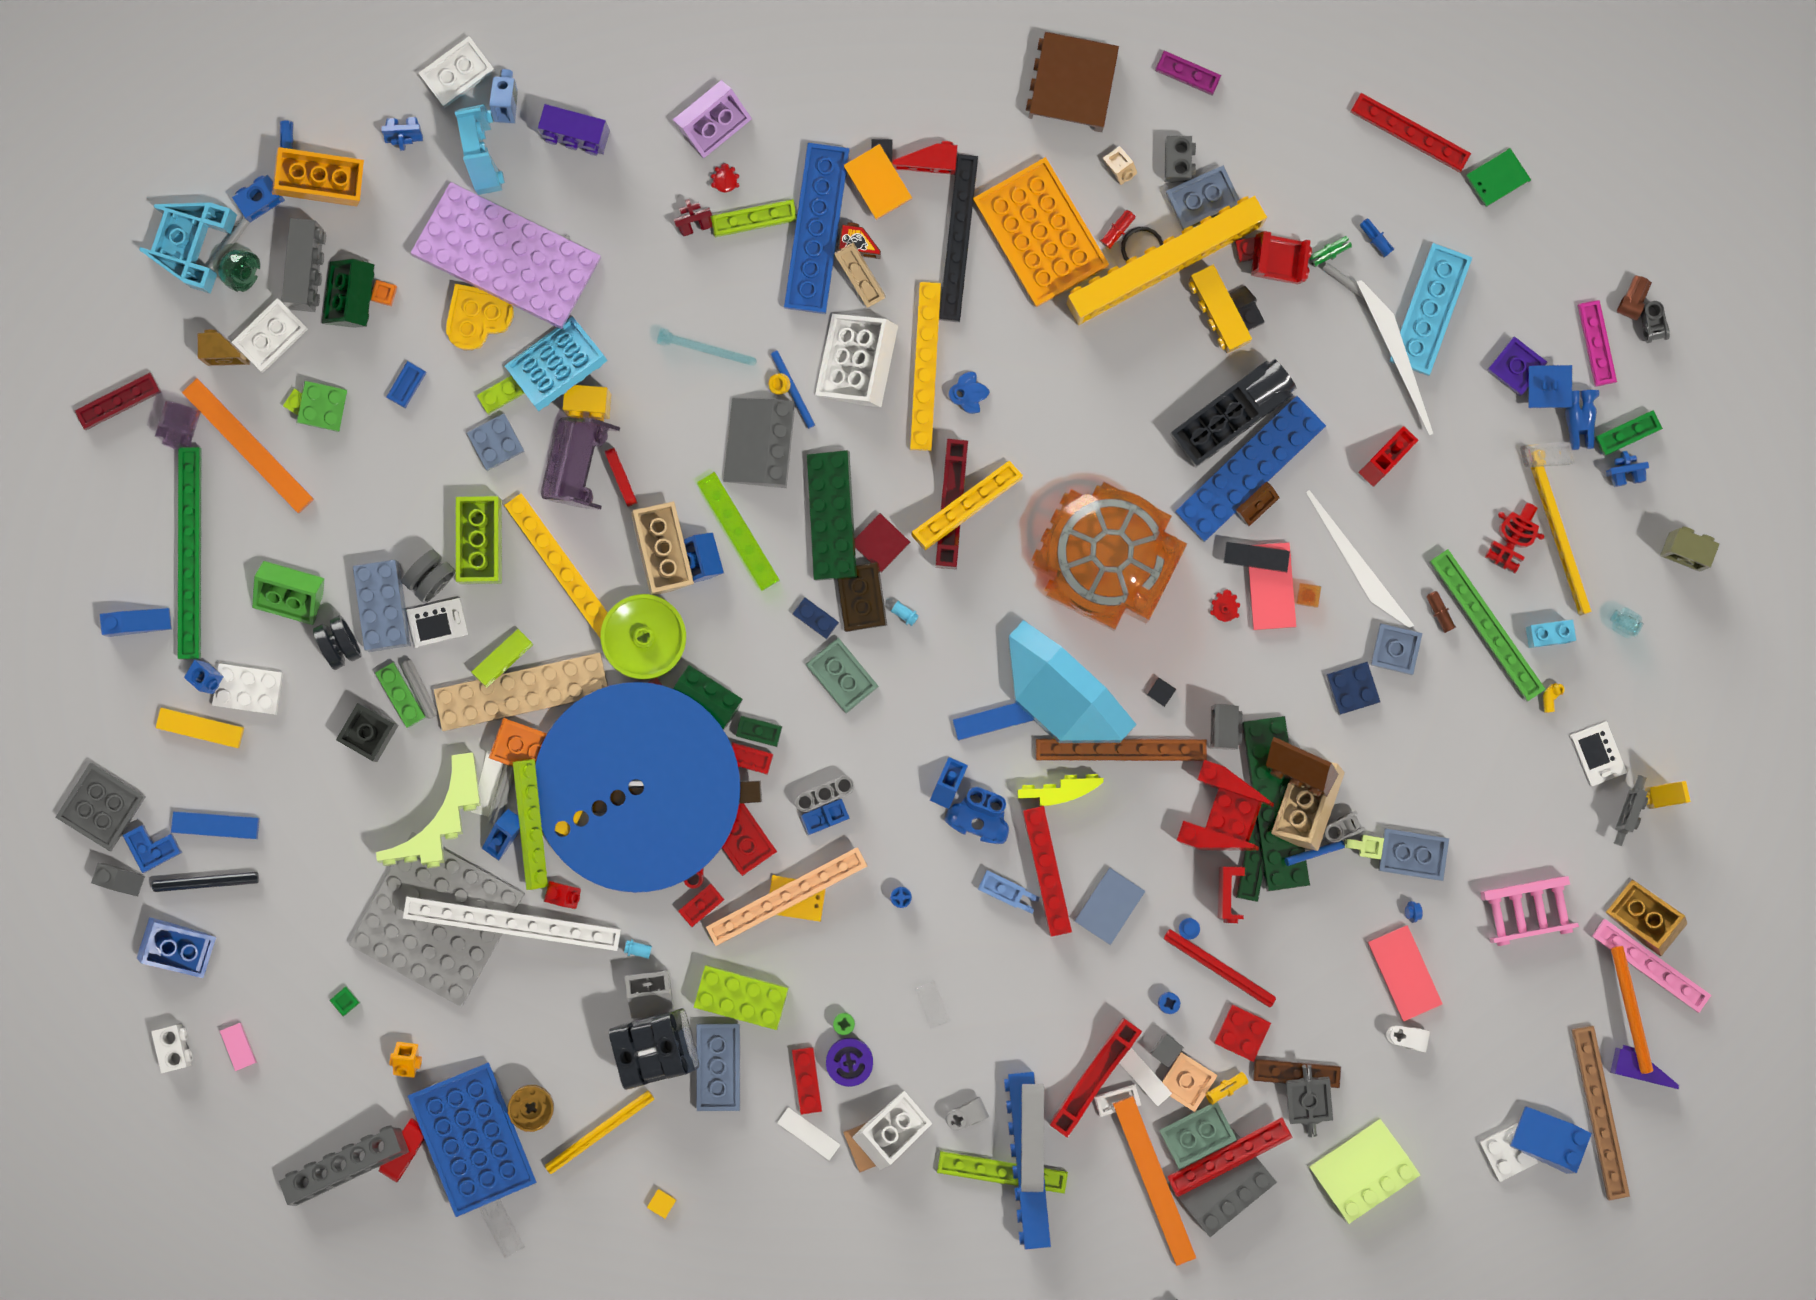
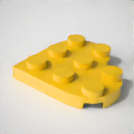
[446,284,514,350]

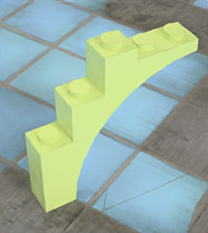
[376,753,481,868]

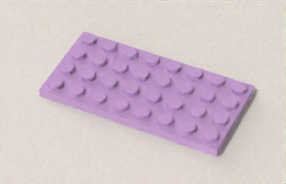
[411,182,601,329]

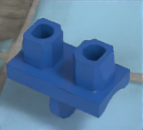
[381,117,423,151]
[1606,451,1649,487]

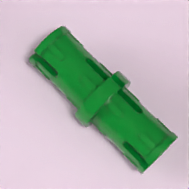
[1309,236,1352,267]

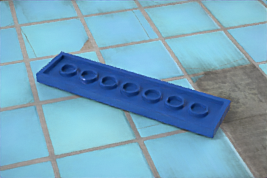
[784,143,850,314]
[1175,396,1326,542]

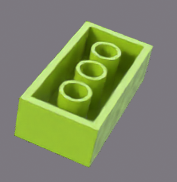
[456,496,502,584]
[693,965,789,1030]

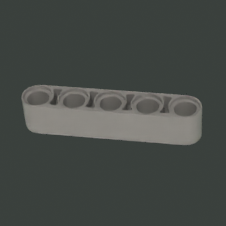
[1021,1084,1044,1192]

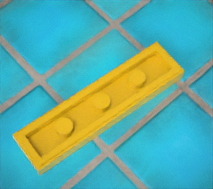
[155,708,245,749]

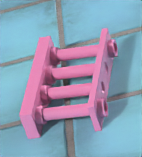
[1480,876,1579,946]

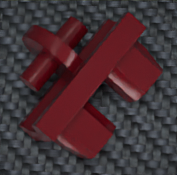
[674,199,712,237]

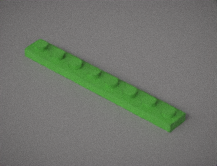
[1429,549,1546,702]

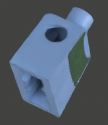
[489,69,518,123]

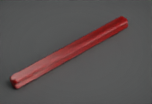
[1164,929,1276,1008]

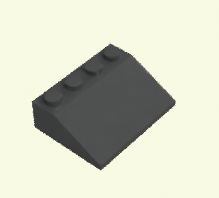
[723,398,795,488]
[1167,1129,1277,1237]

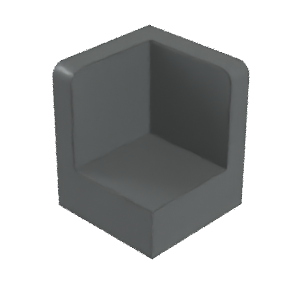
[1150,1033,1184,1067]

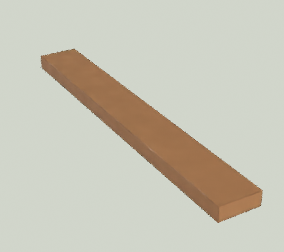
[1571,1026,1630,1201]

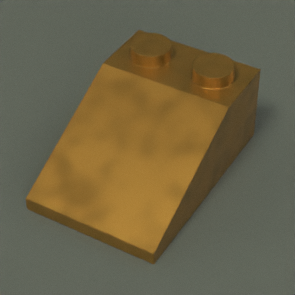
[1606,879,1687,956]

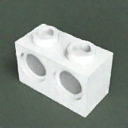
[151,1024,193,1073]

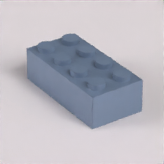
[353,560,411,652]

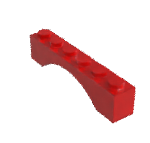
[1022,806,1072,937]
[1049,1018,1142,1138]

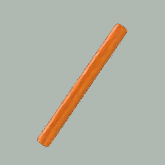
[1611,946,1653,1074]

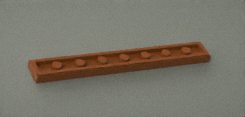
[1036,739,1207,761]

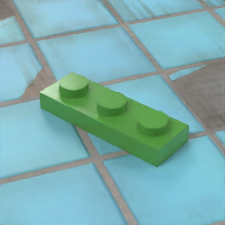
[375,662,426,728]

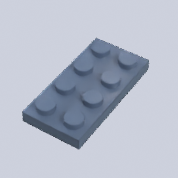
[696,1024,740,1111]

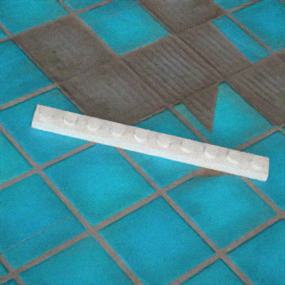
[403,897,621,951]

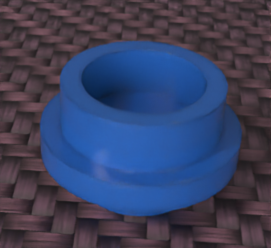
[1405,901,1423,923]
[1179,918,1200,940]

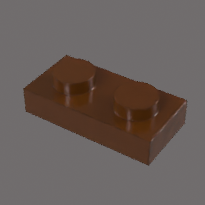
[1236,482,1280,526]

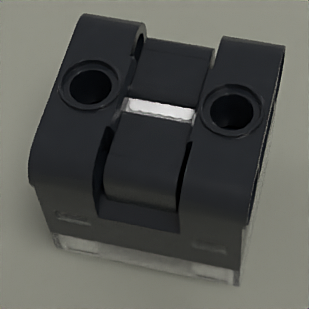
[609,1008,699,1090]

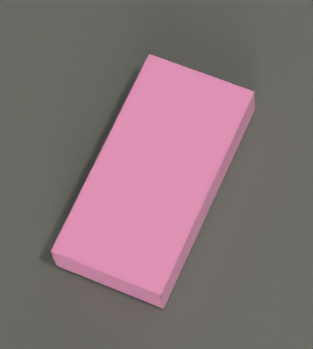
[220,1023,257,1071]

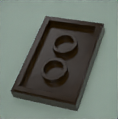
[837,562,887,632]

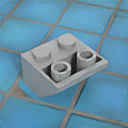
[624,970,674,1019]

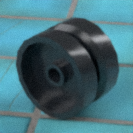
[313,615,362,670]

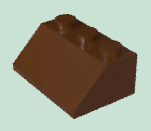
[1266,737,1339,797]

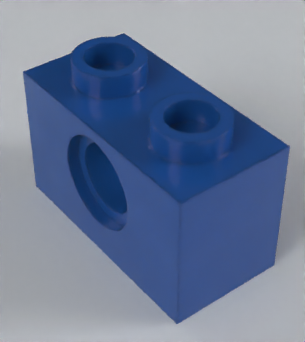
[232,175,285,223]

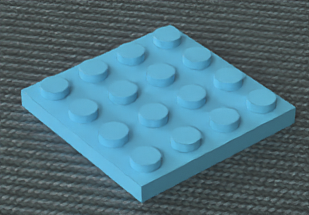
[505,316,608,411]

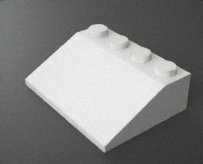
[815,314,898,407]

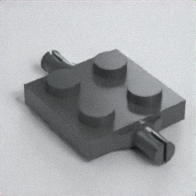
[1614,775,1648,846]
[1286,1064,1333,1137]

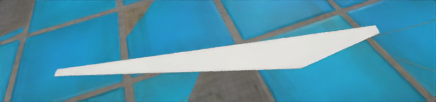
[1357,280,1433,435]
[1306,490,1414,628]

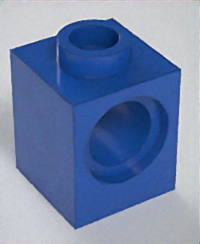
[184,660,224,694]

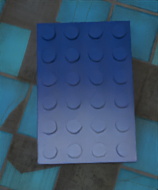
[407,1062,537,1217]

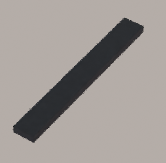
[939,154,978,322]

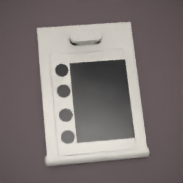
[406,598,468,648]
[1570,721,1627,787]

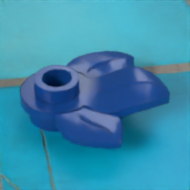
[948,372,990,414]

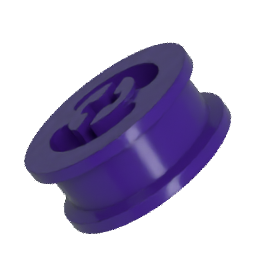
[826,1038,873,1087]

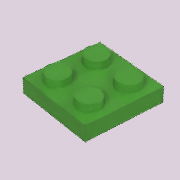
[296,381,347,432]

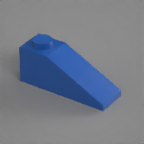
[100,608,172,637]

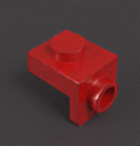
[544,881,581,909]

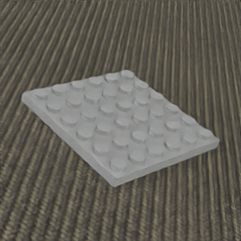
[349,832,525,1007]

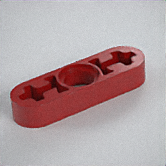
[604,447,638,507]

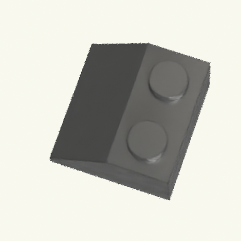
[1210,704,1243,750]

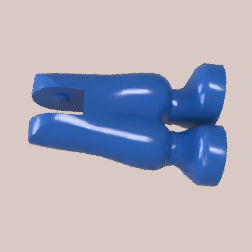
[1565,390,1599,450]

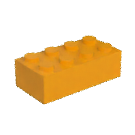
[272,147,364,207]

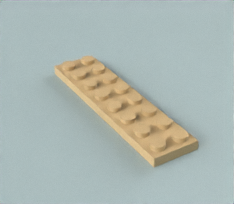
[434,653,608,732]

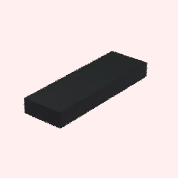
[1223,542,1290,573]

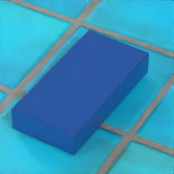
[386,361,427,409]

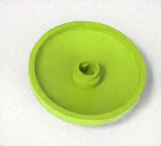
[601,594,686,680]

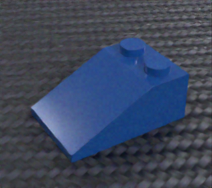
[137,917,216,978]
[1510,1106,1592,1174]

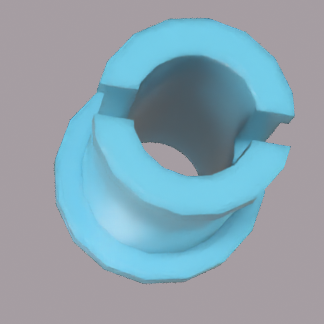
[891,601,919,626]
[624,939,652,959]

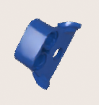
[945,787,1009,844]

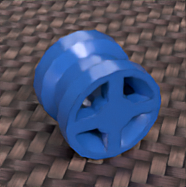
[890,887,912,908]
[1158,992,1181,1014]

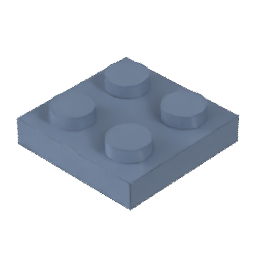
[467,414,525,471]
[1371,623,1423,675]

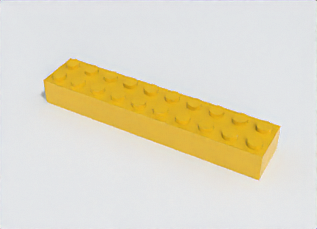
[1066,196,1267,326]

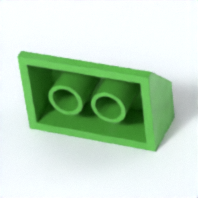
[252,561,325,625]

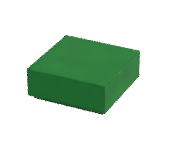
[329,986,361,1017]

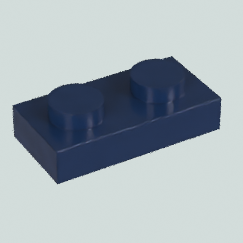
[792,597,839,640]

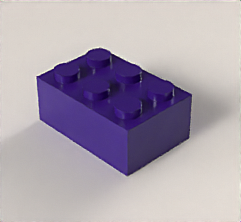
[538,104,610,156]

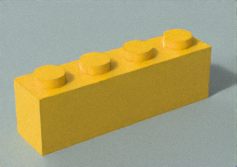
[1188,264,1252,354]

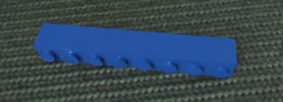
[1004,1072,1051,1250]

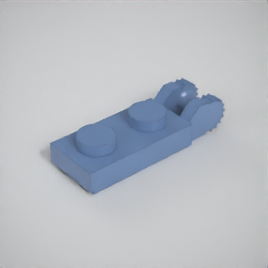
[978,870,1040,914]

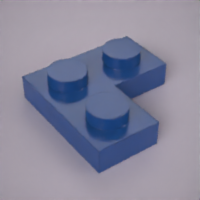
[123,825,182,873]

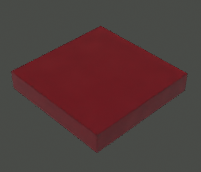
[855,513,911,573]

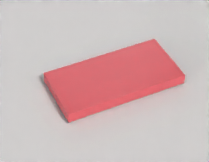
[1248,542,1296,630]
[1367,925,1443,1021]

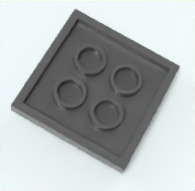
[55,763,146,851]

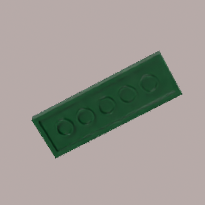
[807,450,857,581]

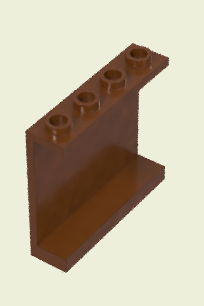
[1026,32,1119,132]

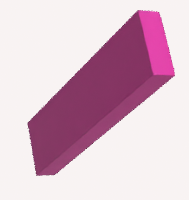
[1577,300,1617,387]

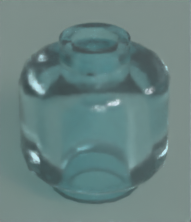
[1610,607,1644,639]

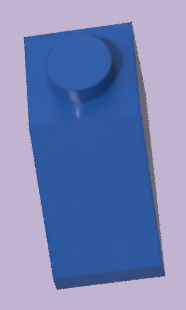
[929,757,968,809]
[482,809,520,861]

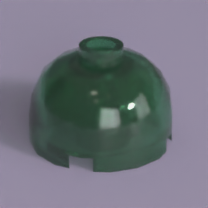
[218,249,261,292]

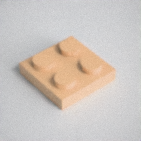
[1162,1052,1218,1112]

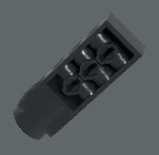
[1170,359,1297,468]

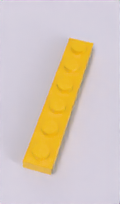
[911,461,1023,550]

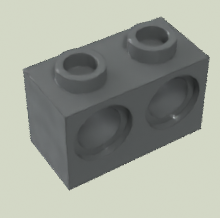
[1165,136,1196,182]

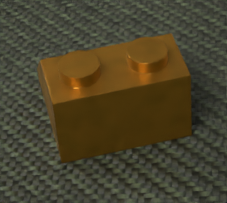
[197,329,250,366]

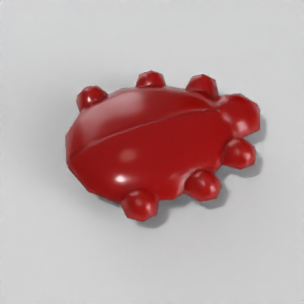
[711,163,740,193]
[1210,589,1241,622]

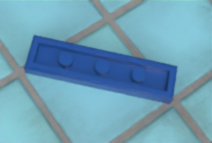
[953,703,1034,741]
[171,811,260,839]

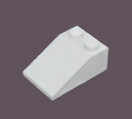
[852,1091,932,1170]

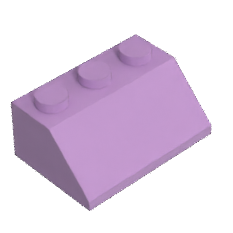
[673,80,752,158]

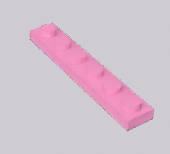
[1591,919,1711,1013]

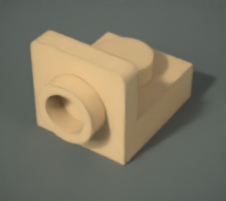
[1103,146,1137,185]

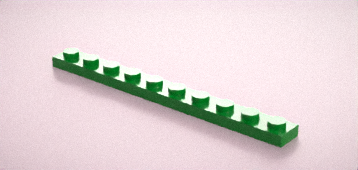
[178,447,202,659]

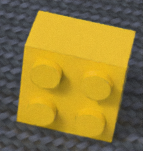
[563,385,612,422]

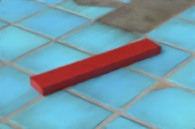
[1350,93,1471,173]
[1167,1117,1293,1197]

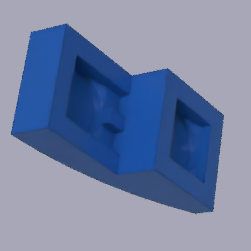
[800,799,850,835]

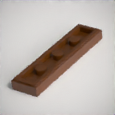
[1253,1059,1341,1088]

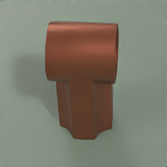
[1617,275,1652,321]

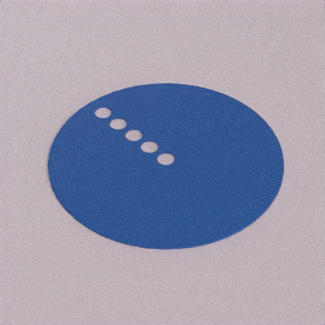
[535,682,740,893]

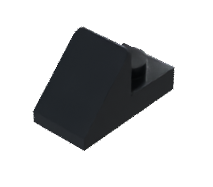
[1229,286,1265,331]

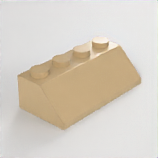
[631,501,694,595]
[1271,762,1345,851]

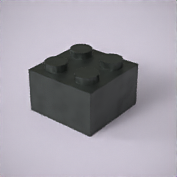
[336,703,399,762]

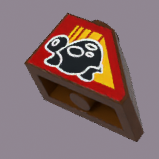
[839,222,881,259]

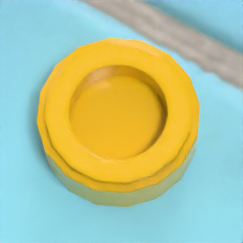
[768,373,791,395]

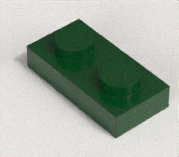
[736,716,782,747]

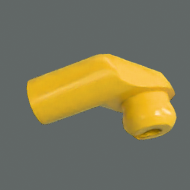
[1543,683,1565,713]

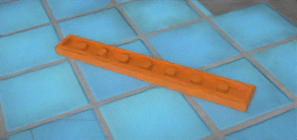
[182,378,314,513]
[1113,1096,1196,1266]

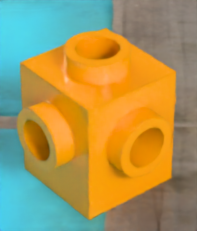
[389,1042,422,1078]

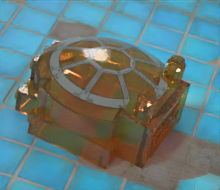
[1031,482,1187,631]

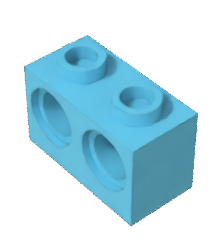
[1526,620,1576,648]

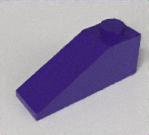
[1610,1045,1679,1089]

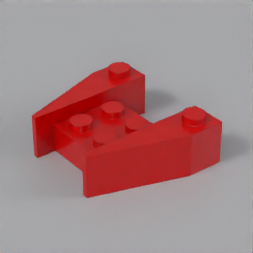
[1176,760,1274,850]

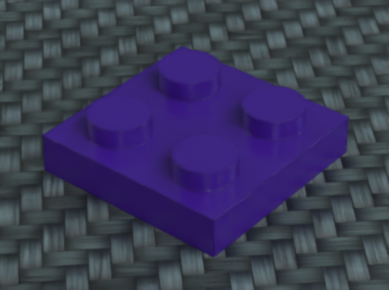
[1487,336,1548,396]

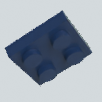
[1326,662,1381,715]

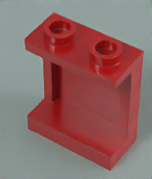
[1251,231,1312,285]
[1218,867,1245,924]

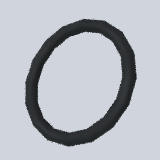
[1121,227,1163,261]

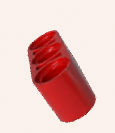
[378,1118,424,1183]

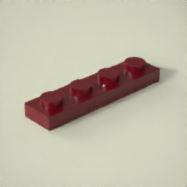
[75,372,161,430]

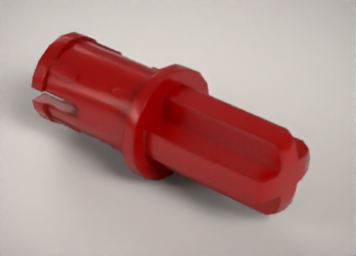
[1100,210,1136,249]

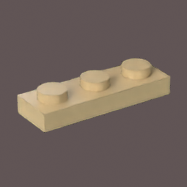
[835,243,886,308]

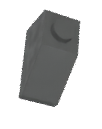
[91,863,145,897]

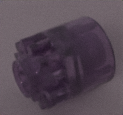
[155,401,201,450]

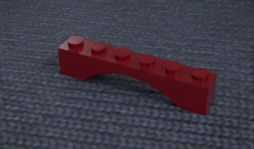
[935,439,968,570]

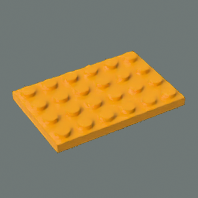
[973,157,1109,308]

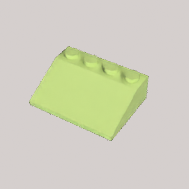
[1309,1119,1420,1224]

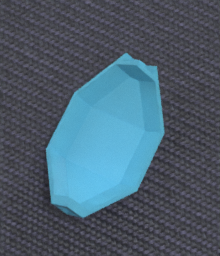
[1008,620,1137,743]

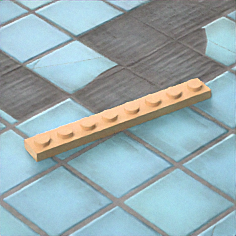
[706,847,868,946]

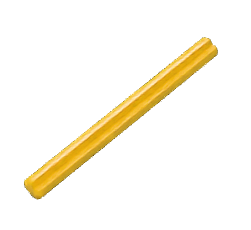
[545,1091,654,1174]

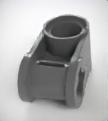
[1641,301,1670,343]

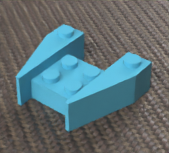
[455,104,505,195]
[139,203,237,294]

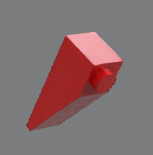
[892,141,958,175]
[1358,426,1419,487]

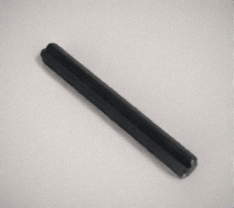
[152,872,259,892]

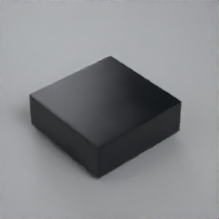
[1147,678,1176,707]

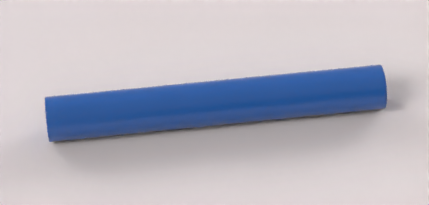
[1285,840,1345,866]

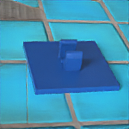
[1529,365,1572,408]

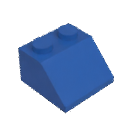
[684,532,724,583]

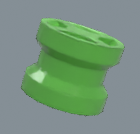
[833,1013,855,1035]

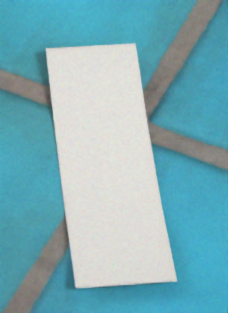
[471,750,504,817]
[1119,1048,1172,1106]
[777,1107,840,1161]

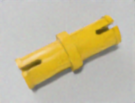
[1205,1072,1249,1105]

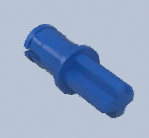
[1360,218,1394,257]

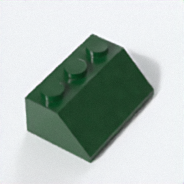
[322,259,375,328]
[673,665,743,730]

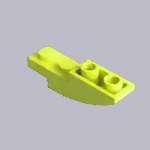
[1017,774,1104,807]

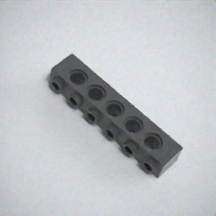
[279,1125,409,1206]

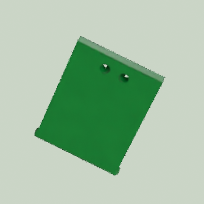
[1466,148,1531,207]

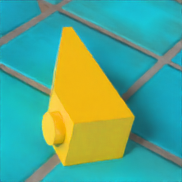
[1645,781,1691,809]

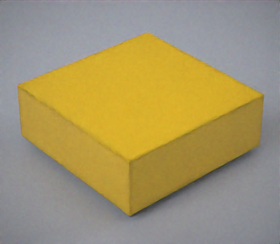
[647,1188,677,1219]

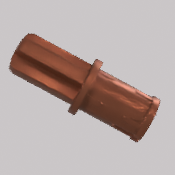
[1426,591,1456,633]

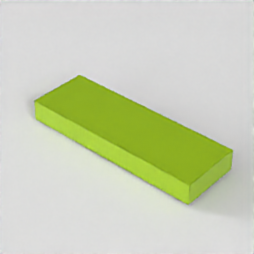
[471,629,533,688]

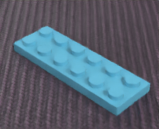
[1389,243,1473,376]

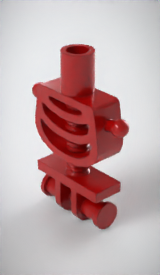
[1485,503,1545,574]

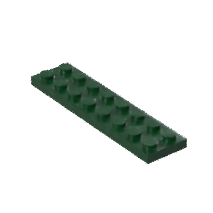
[1242,716,1310,891]

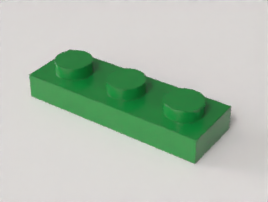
[1595,410,1663,456]

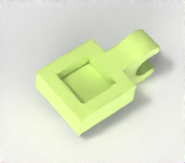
[1344,835,1384,860]

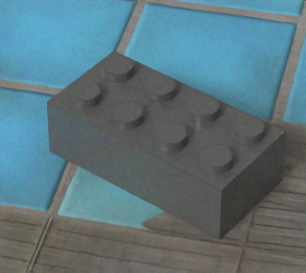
[281,218,326,312]

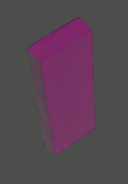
[1155,50,1222,96]

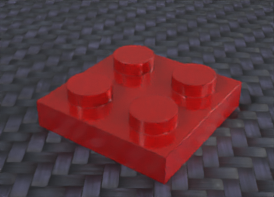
[1214,1004,1271,1062]

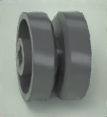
[401,549,456,603]

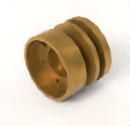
[508,1085,554,1132]

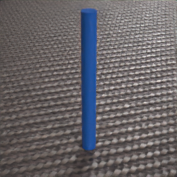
[770,350,815,429]

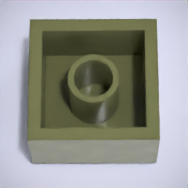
[1660,526,1720,572]

